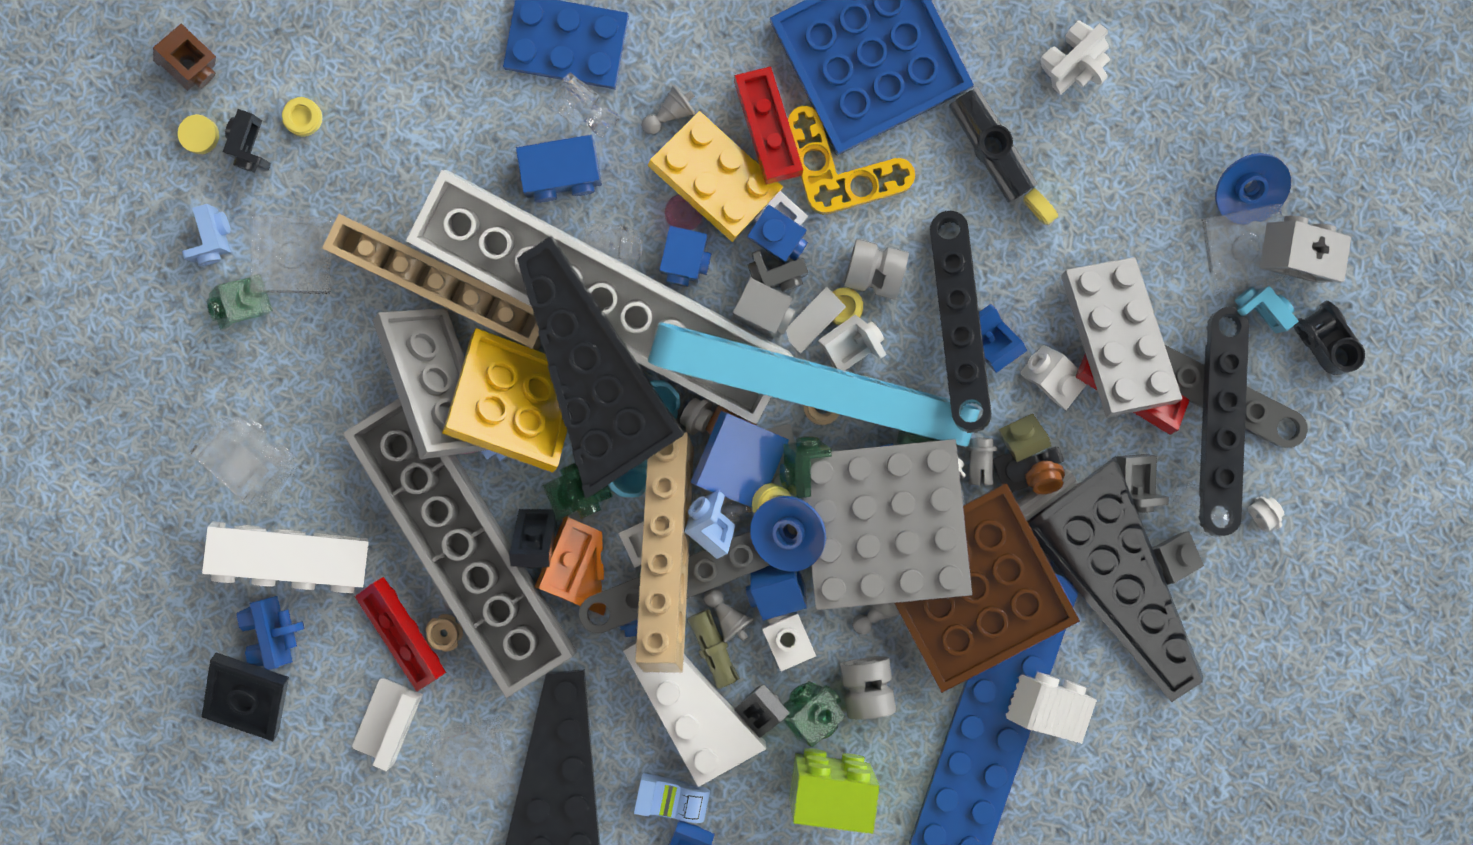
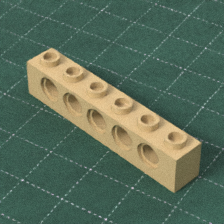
[322,214,541,351]
[635,433,694,673]

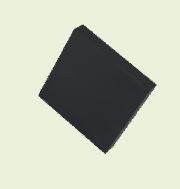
[201,652,289,742]

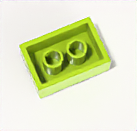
[789,748,880,834]

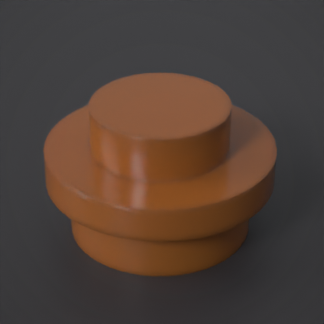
[1026,461,1065,495]

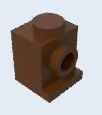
[153,23,216,91]

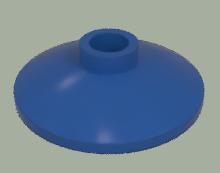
[1215,153,1291,225]
[750,496,826,572]

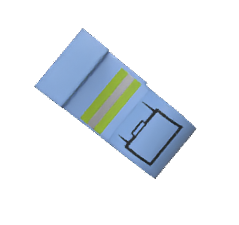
[634,773,710,823]

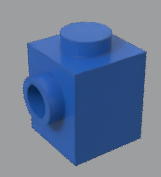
[659,226,712,287]
[746,565,807,621]

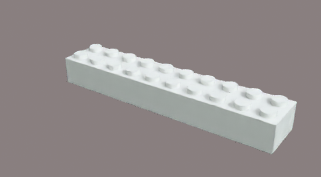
[406,170,793,424]

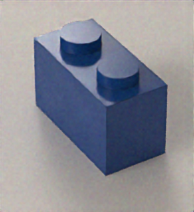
[516,134,602,203]

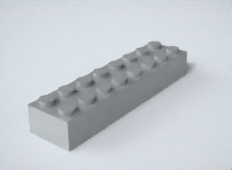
[343,398,577,698]

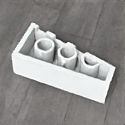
[202,521,368,593]
[623,640,766,787]

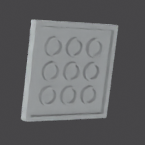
[800,439,972,610]

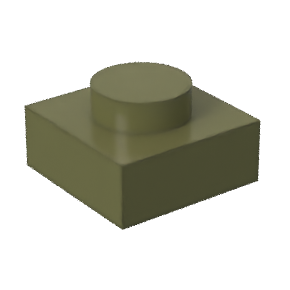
[998,413,1052,462]

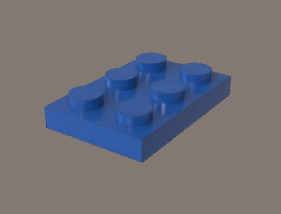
[503,0,629,90]

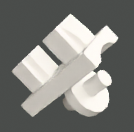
[1040,21,1110,95]

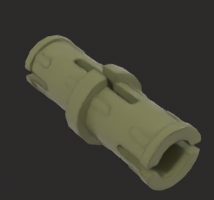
[687,609,740,689]

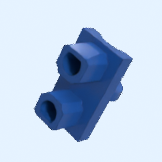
[236,596,305,670]

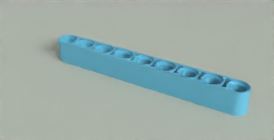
[648,322,980,446]

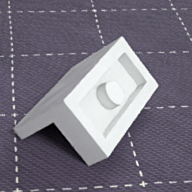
[352,678,423,771]

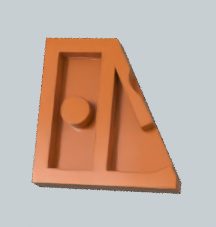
[535,516,606,616]

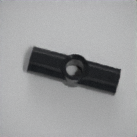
[949,87,1038,203]

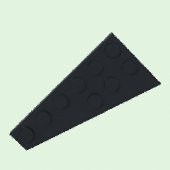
[505,669,600,845]

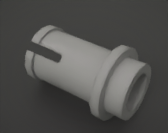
[966,437,997,485]

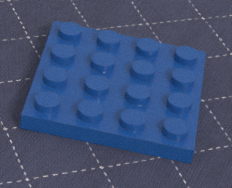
[770,0,974,156]

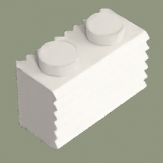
[1006,672,1097,744]

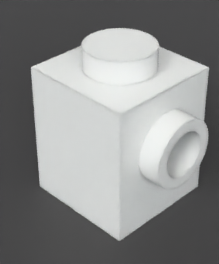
[762,611,816,672]

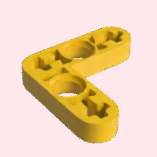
[788,106,915,215]

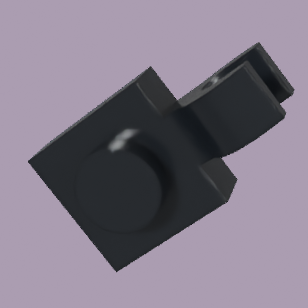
[993,447,1064,493]

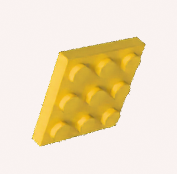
[442,328,567,473]

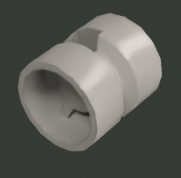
[844,239,909,300]
[840,656,897,720]

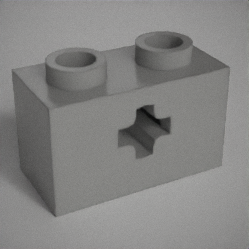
[1260,216,1351,283]
[733,278,795,339]

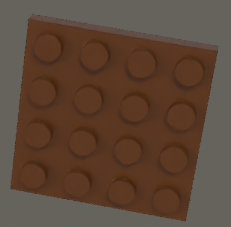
[894,483,1080,693]

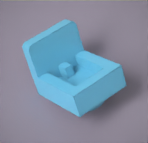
[1234,286,1299,334]

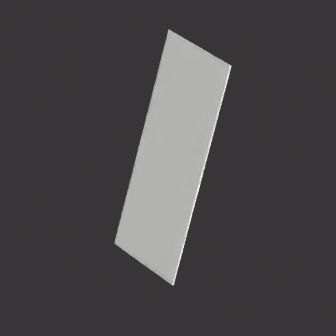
[786,287,846,354]

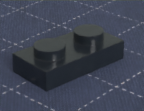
[509,509,557,569]

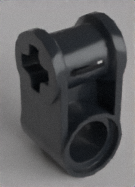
[1293,300,1365,375]

